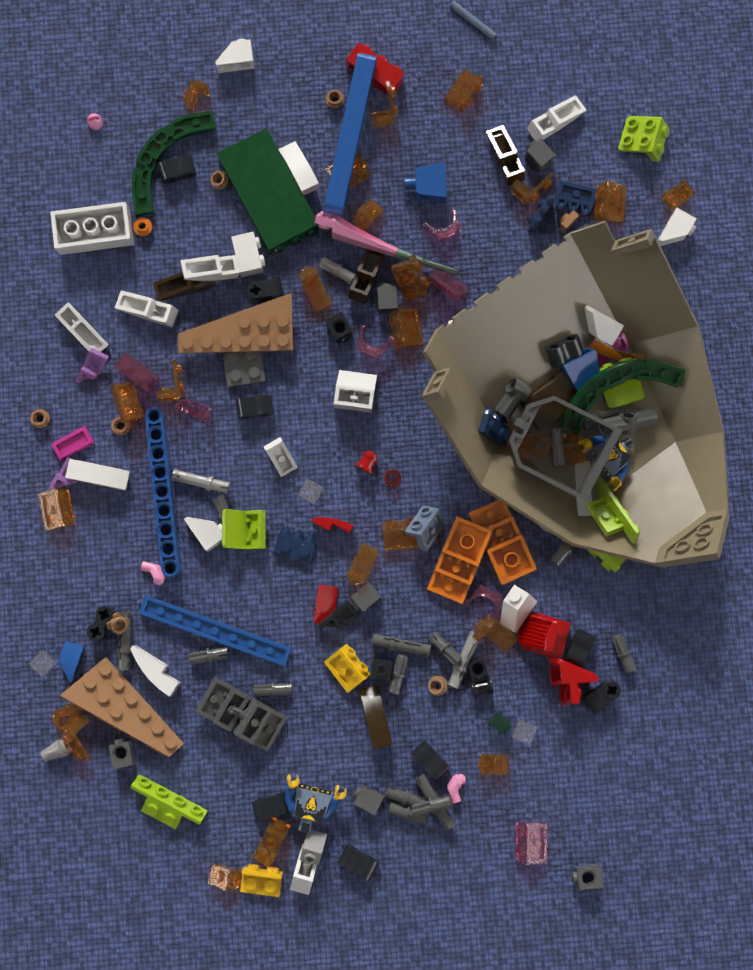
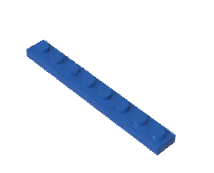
[139,595,291,666]

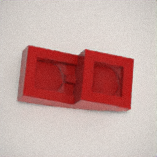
[312,517,353,533]

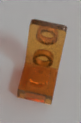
[510,172,554,206]
[156,359,185,402]

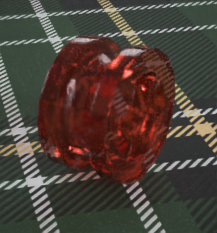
[384,469,401,487]

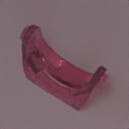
[423,209,461,242]
[357,324,395,359]
[174,399,211,422]
[463,585,503,622]

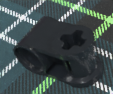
[247,277,284,304]
[468,659,494,698]
[582,680,621,714]

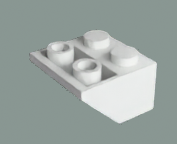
[334,370,377,413]

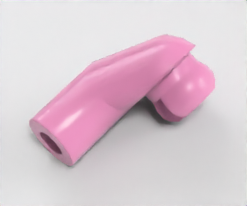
[141,561,165,585]
[447,774,466,803]

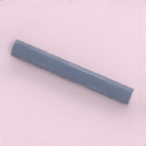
[449,1,497,40]

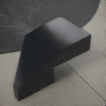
[319,600,359,629]

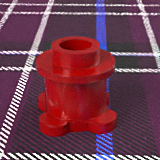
[355,450,379,475]

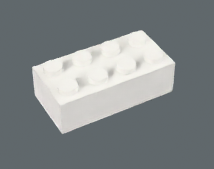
[50,202,134,255]

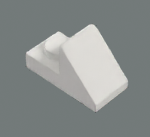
[264,437,298,477]

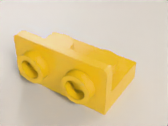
[324,644,370,693]
[240,864,283,897]

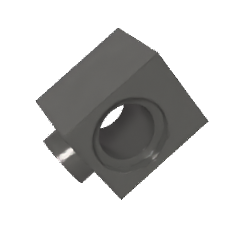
[525,139,555,173]
[377,284,398,314]
[350,582,381,612]
[109,738,136,769]
[352,784,384,815]
[572,864,603,890]

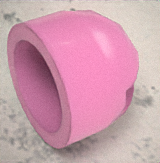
[87,113,103,130]

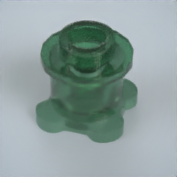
[487,709,512,735]

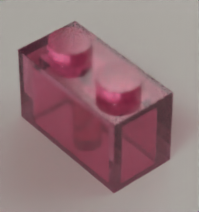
[114,352,160,393]

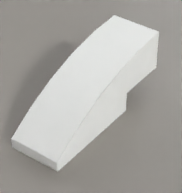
[526,95,586,142]
[278,142,319,195]
[180,255,240,281]
[115,291,179,327]
[55,302,109,352]
[65,459,130,490]
[131,645,181,697]

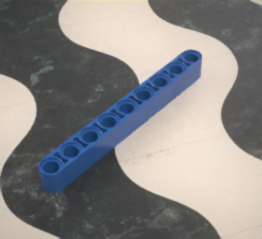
[324,53,377,216]
[145,407,181,578]

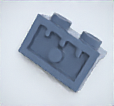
[405,506,445,551]

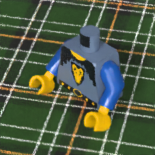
[578,436,634,491]
[284,774,347,833]

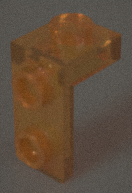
[371,81,398,128]
[298,266,332,312]
[346,543,379,587]
[472,614,518,652]
[59,714,91,762]
[253,817,291,867]

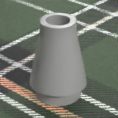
[41,738,72,762]

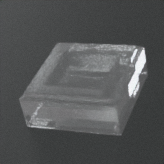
[298,479,324,505]
[29,650,57,677]
[512,719,537,745]

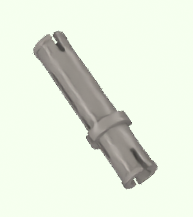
[171,469,230,494]
[447,631,482,689]

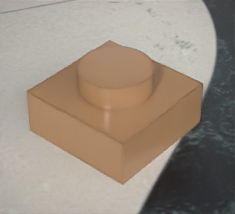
[558,210,579,234]

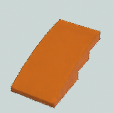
[468,500,537,585]
[427,516,492,604]

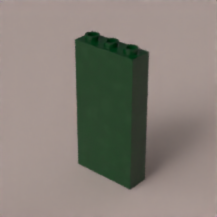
[217,128,320,255]

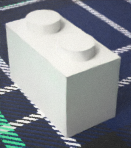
[232,232,266,277]

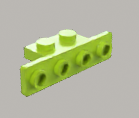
[587,476,640,544]
[131,774,207,830]

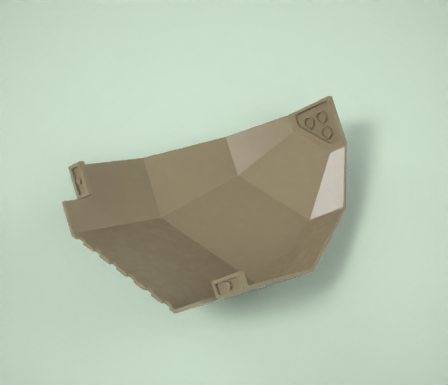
[422,221,729,568]

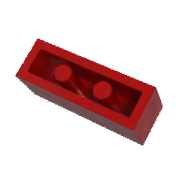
[346,43,404,98]

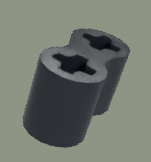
[158,155,197,184]
[546,334,584,367]
[236,395,274,419]
[87,606,117,641]
[563,628,596,668]
[410,740,450,781]
[251,791,289,821]
[337,844,379,881]

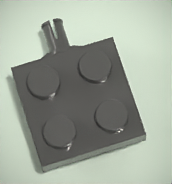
[195,677,250,732]
[230,698,288,752]

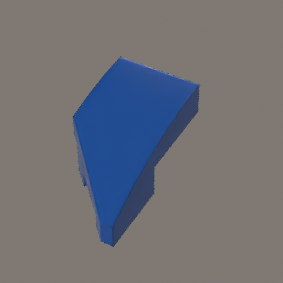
[59,641,85,684]

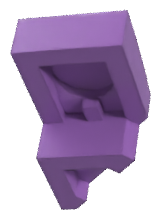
[75,348,109,383]
[49,457,77,489]

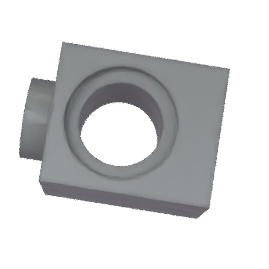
[299,829,327,865]

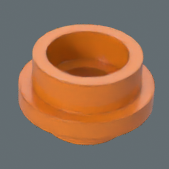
[133,218,152,237]

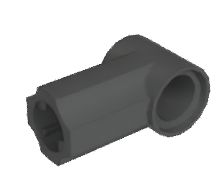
[495,377,531,419]

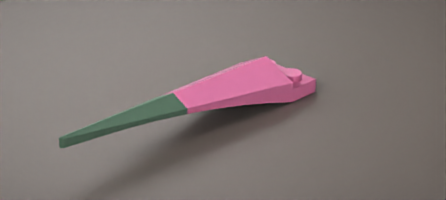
[314,211,459,276]

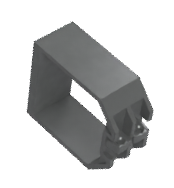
[509,396,623,501]

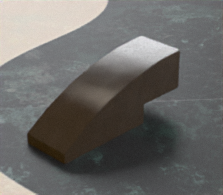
[486,125,525,186]
[348,249,385,304]
[153,272,217,301]
[359,685,392,749]

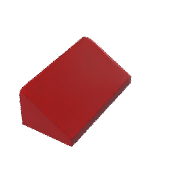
[313,585,338,624]

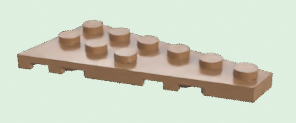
[178,293,293,354]
[60,657,184,758]

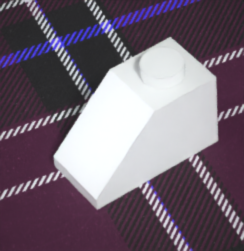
[216,39,255,73]
[658,208,697,246]
[584,305,624,346]
[184,517,222,552]
[500,585,537,634]
[290,843,317,895]

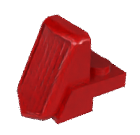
[516,611,571,659]
[549,656,598,706]

